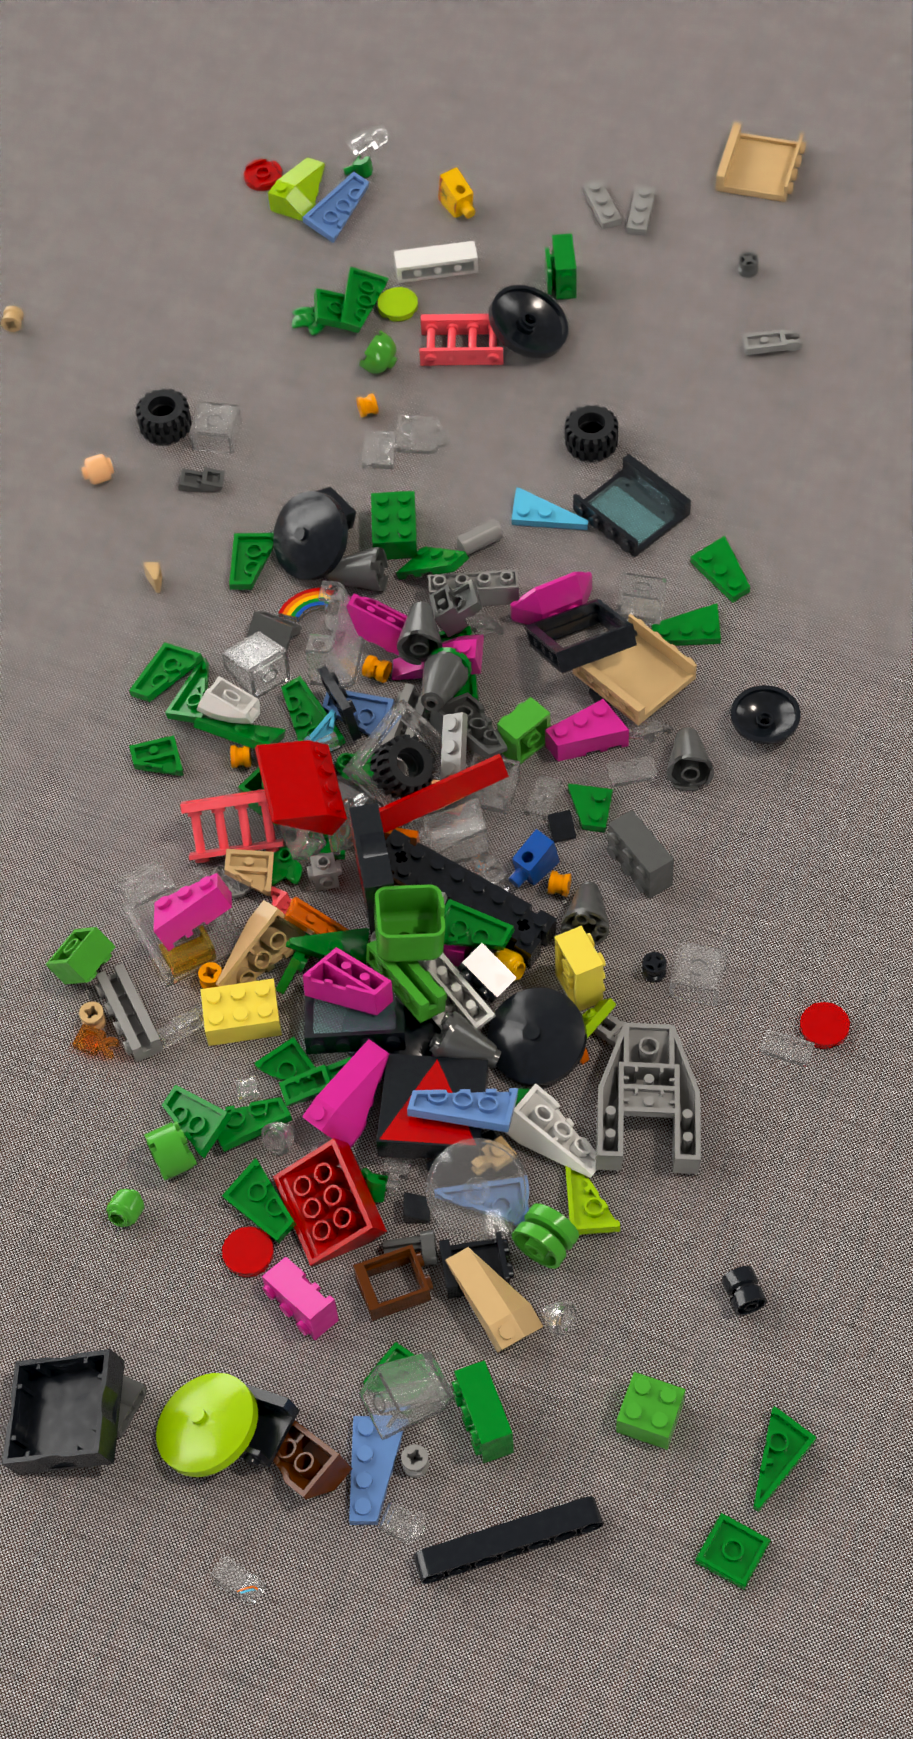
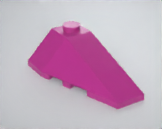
[392,634,484,680]
[302,1039,389,1148]

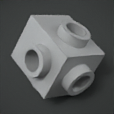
[307,852,342,892]

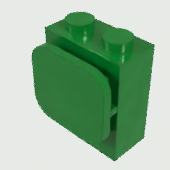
[545,233,577,300]

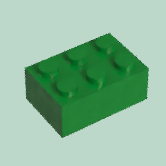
[371,491,417,560]
[451,1360,514,1464]

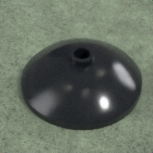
[730,685,801,744]

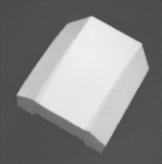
[197,676,260,724]

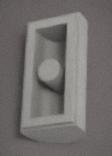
[457,518,503,555]

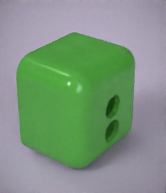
[374,885,445,962]

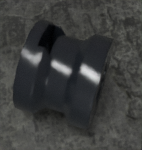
[642,952,667,983]

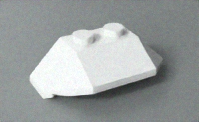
[418,953,496,1030]

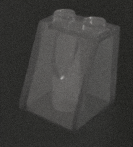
[222,631,291,698]
[419,793,489,864]
[358,1351,455,1440]

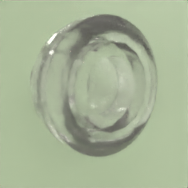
[261,1122,295,1156]
[541,1300,577,1337]

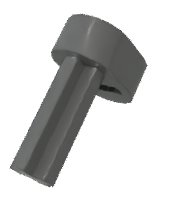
[383,1229,438,1266]

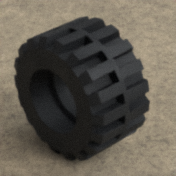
[136,388,192,445]
[565,404,618,462]
[370,734,436,799]

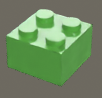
[497,697,551,766]
[45,927,116,984]
[616,1372,686,1450]

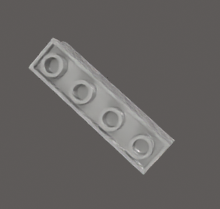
[428,570,519,606]
[376,683,430,774]
[95,963,163,1062]

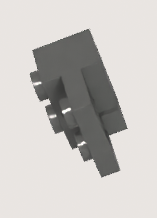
[429,579,482,637]

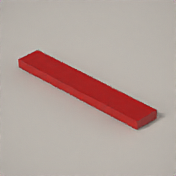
[379,754,509,833]

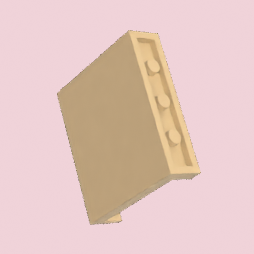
[715,122,806,202]
[573,614,697,726]

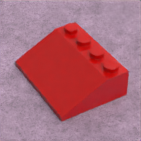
[255,740,347,836]
[273,1138,387,1267]

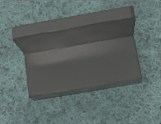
[247,611,302,652]

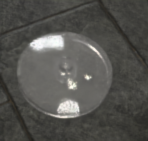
[426,1138,530,1242]

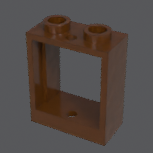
[353,1244,434,1321]

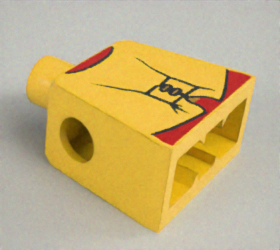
[438,167,476,219]

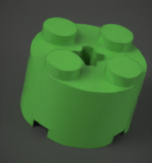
[144,1121,197,1181]

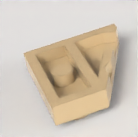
[224,849,274,896]

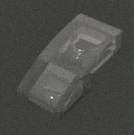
[345,124,391,156]

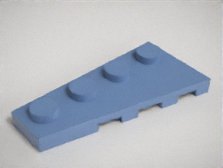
[303,172,369,243]
[407,1088,518,1132]
[349,1416,408,1525]

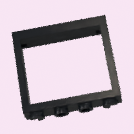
[525,599,637,673]

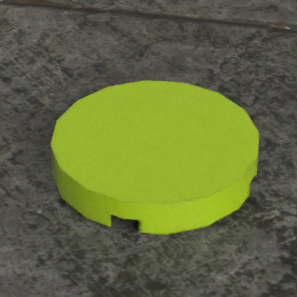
[378,287,418,322]

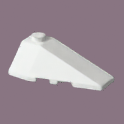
[505,1084,596,1178]

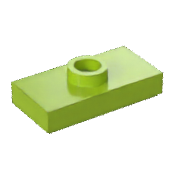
[582,998,616,1038]

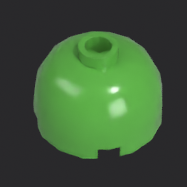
[359,330,398,374]

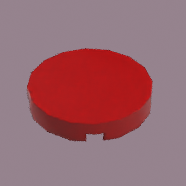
[243,159,283,191]
[800,1002,850,1049]
[222,1227,274,1278]

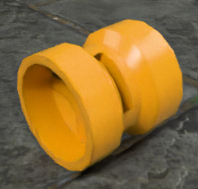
[362,655,392,683]

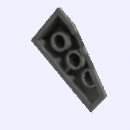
[429,692,507,758]

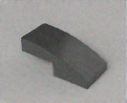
[178,467,225,492]

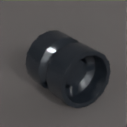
[721,1266,767,1316]

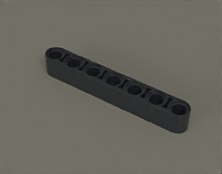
[413,1496,604,1584]

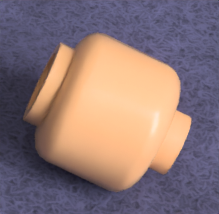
[81,454,114,485]

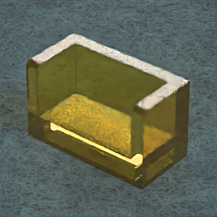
[158,925,217,978]

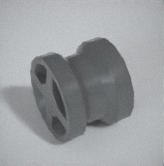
[738,251,759,278]

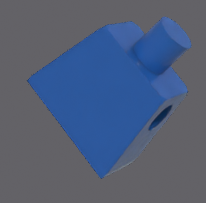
[508,829,560,888]

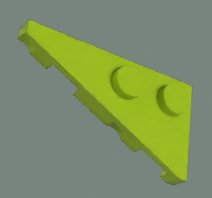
[565,1166,621,1235]

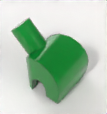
[343,155,373,178]
[361,1168,388,1203]

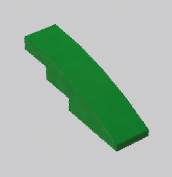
[279,1057,385,1106]

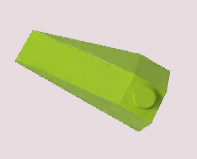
[268,157,325,221]

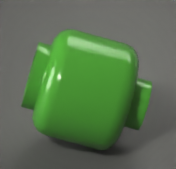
[106,1189,145,1227]

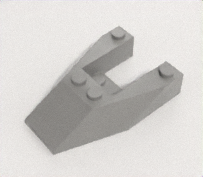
[596,1022,701,1174]

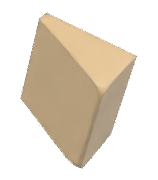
[143,562,163,593]

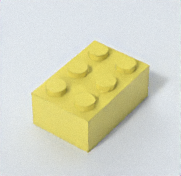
[555,926,606,1011]
[200,978,282,1046]

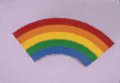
[278,587,335,622]

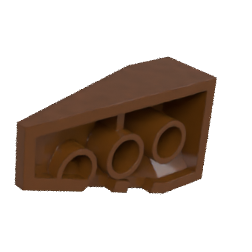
[273,1420,353,1500]

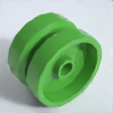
[512,1203,579,1269]

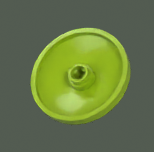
[156,1373,258,1477]

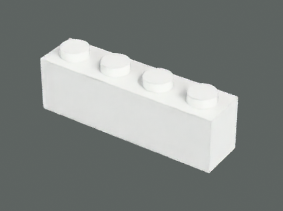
[394,241,479,283]

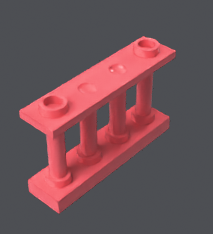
[419,314,504,366]
[180,789,284,863]

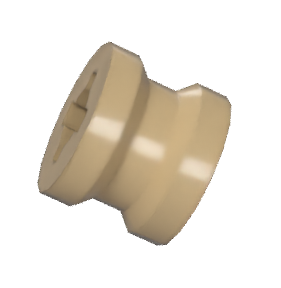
[1,306,24,332]
[79,1002,106,1032]

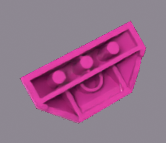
[510,572,592,625]
[346,594,407,655]

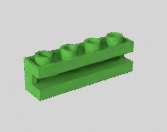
[366,940,447,1023]

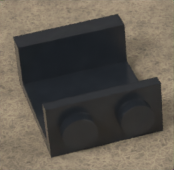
[240,1384,300,1468]

